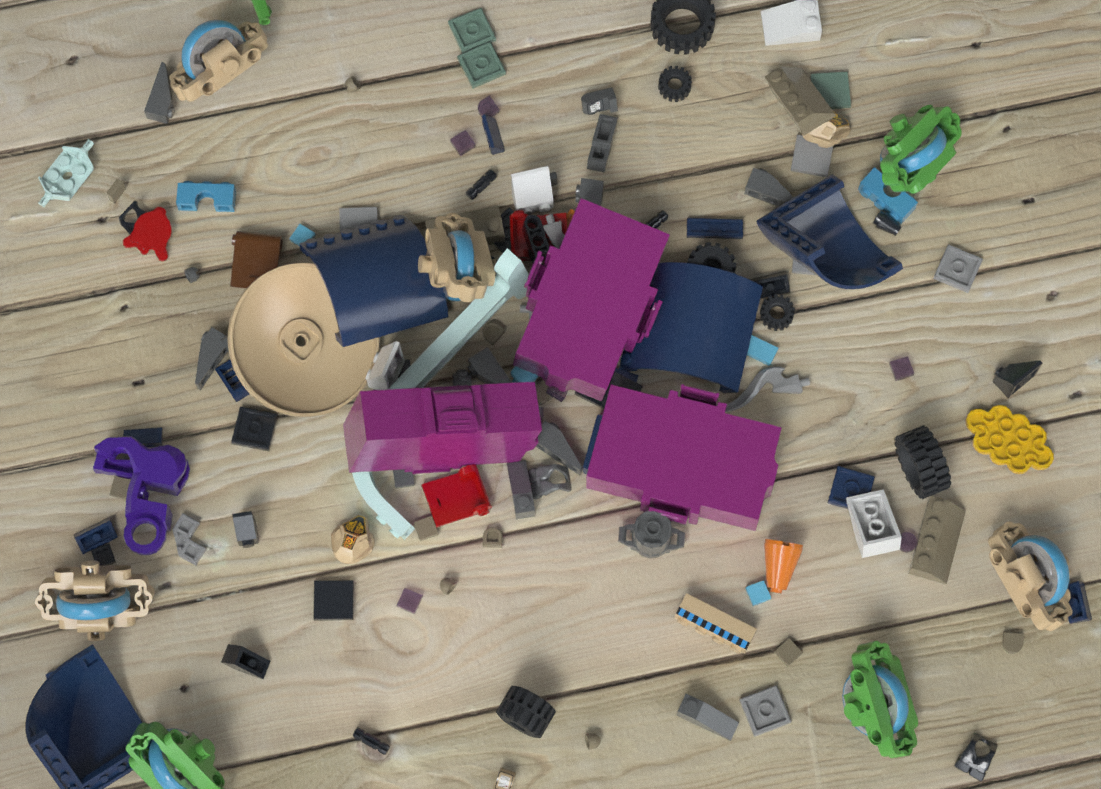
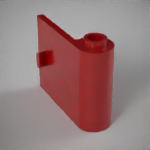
[510,210,568,262]
[421,464,492,528]

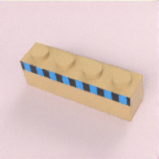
[675,593,757,654]

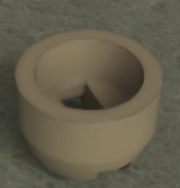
[344,76,361,92]
[440,578,457,595]
[585,733,601,750]

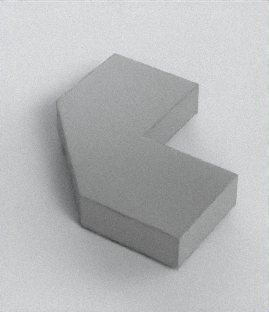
[172,513,206,566]

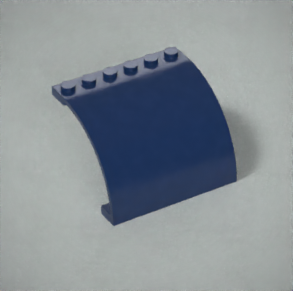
[299,215,449,347]
[619,262,763,393]

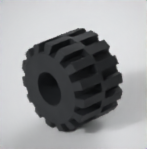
[687,242,737,274]
[496,685,556,738]

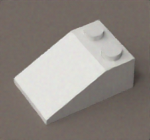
[761,0,822,46]
[511,166,553,215]
[366,341,405,390]
[846,489,901,558]

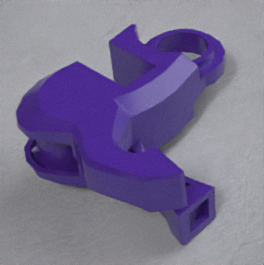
[93,436,190,555]

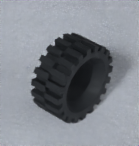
[650,0,716,55]
[894,425,952,499]

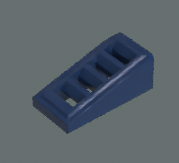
[215,359,250,402]

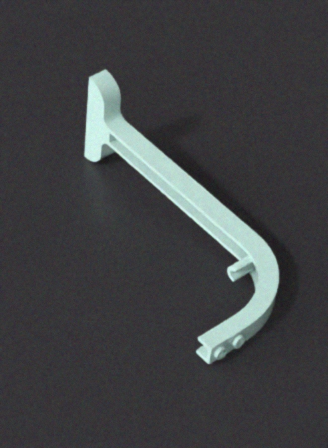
[352,248,529,540]

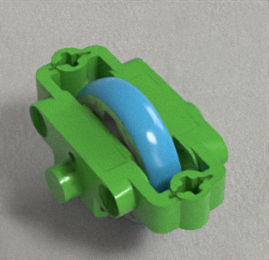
[880,105,962,194]
[842,641,918,758]
[126,722,225,789]

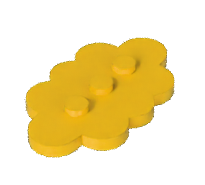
[965,405,1054,474]

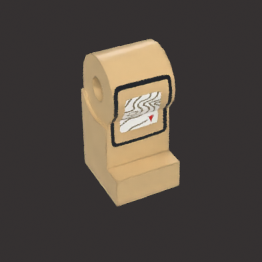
[493,768,516,789]

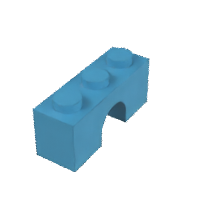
[858,167,918,224]
[176,181,236,212]

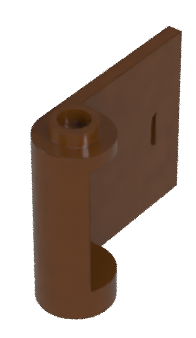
[230,231,283,288]

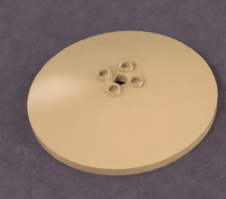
[228,263,379,417]

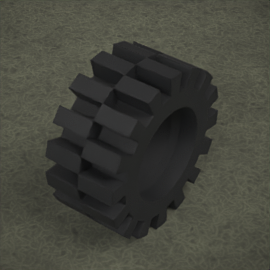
[658,66,692,102]
[760,294,795,331]

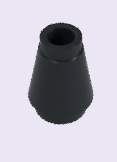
[872,211,901,236]

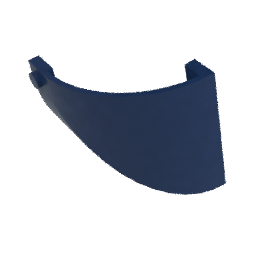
[756,174,903,289]
[25,644,153,789]

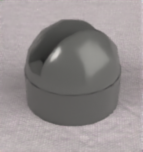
[184,267,200,283]

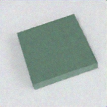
[448,8,496,54]
[457,42,506,89]
[810,72,851,109]

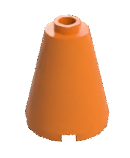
[764,539,803,594]

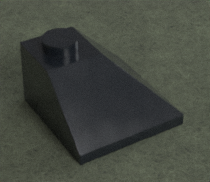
[993,360,1043,398]

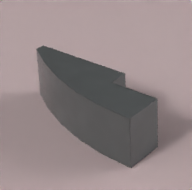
[587,114,618,173]

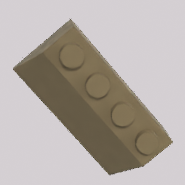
[765,67,836,135]
[425,206,505,245]
[908,496,966,584]

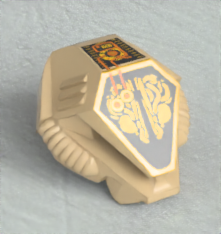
[801,111,851,148]
[331,515,374,564]

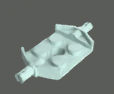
[38,139,94,207]

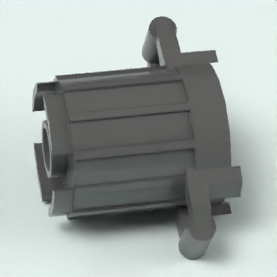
[618,511,685,558]

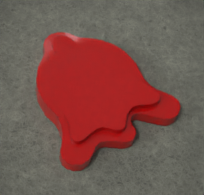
[123,207,172,262]

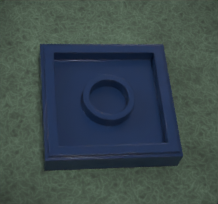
[827,466,875,509]

